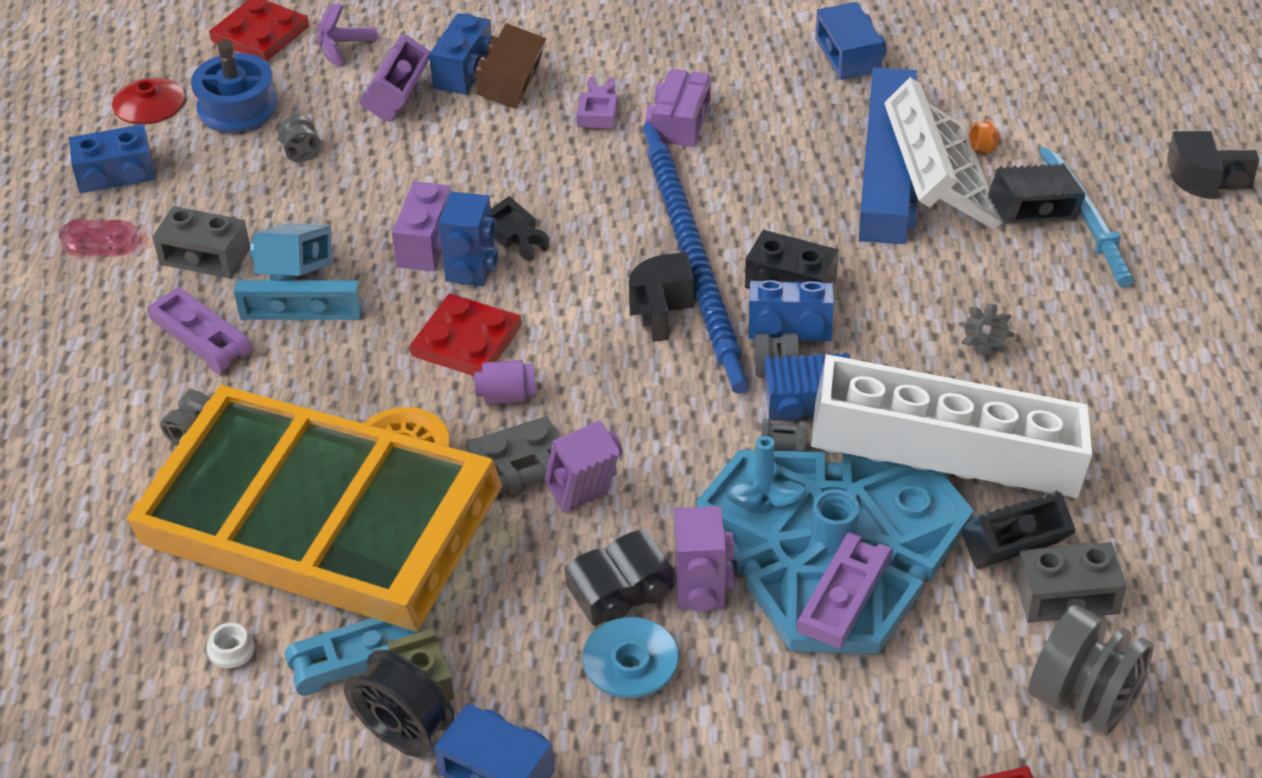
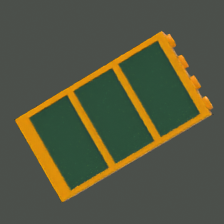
[126,384,502,632]

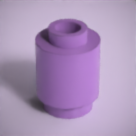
[474,360,536,405]

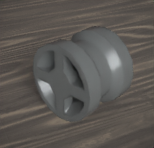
[278,115,321,163]

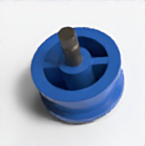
[191,40,278,132]

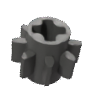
[959,303,1014,356]

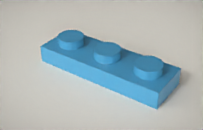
[234,280,363,320]

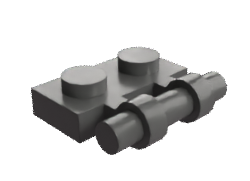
[466,416,559,496]

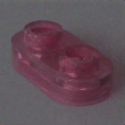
[58,219,139,257]

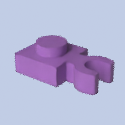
[576,77,618,129]

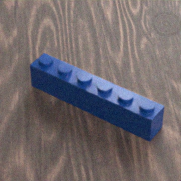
[858,67,924,245]

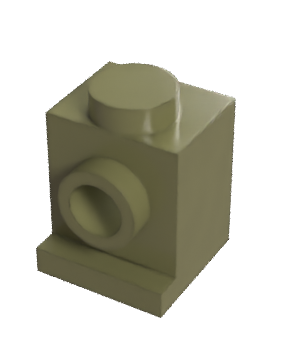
[387,628,454,701]

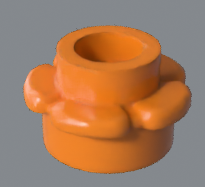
[968,119,1000,156]

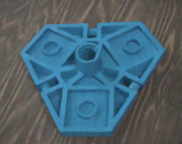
[696,450,974,654]

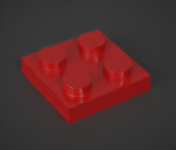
[209,0,309,62]
[409,293,522,376]

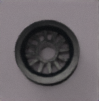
[344,650,455,757]

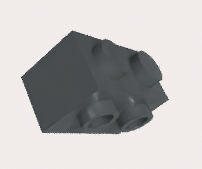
[152,206,250,279]
[1015,542,1127,623]

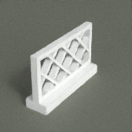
[884,77,1003,229]

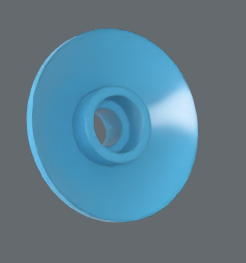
[582,617,678,698]

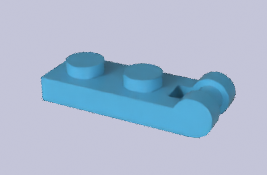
[284,618,420,696]

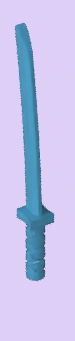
[1039,147,1134,288]

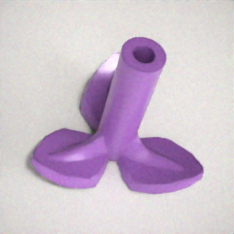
[317,3,377,66]

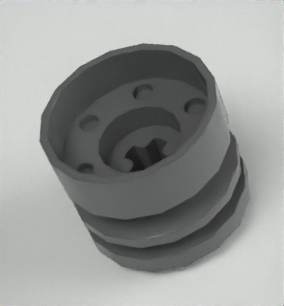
[1028,604,1154,736]

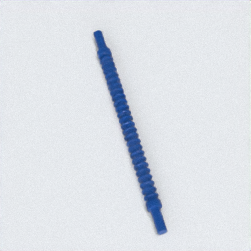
[643,122,748,393]

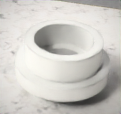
[207,623,255,669]

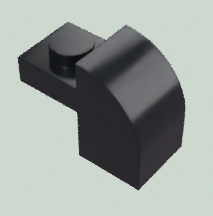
[1167,131,1259,199]
[628,252,694,342]

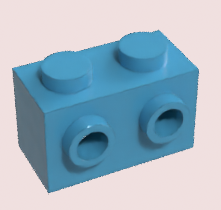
[250,223,332,280]

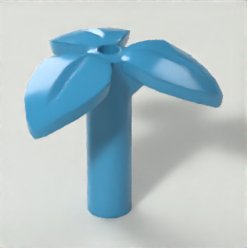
[727,436,806,508]

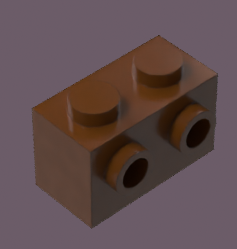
[474,23,546,109]

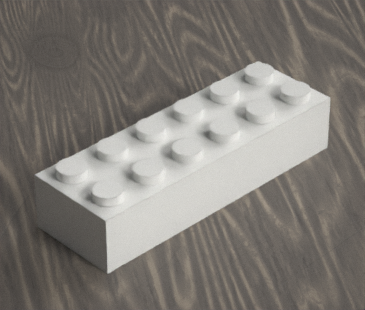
[811,354,1092,498]

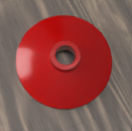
[112,77,185,125]

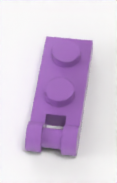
[147,287,253,375]
[797,532,893,649]

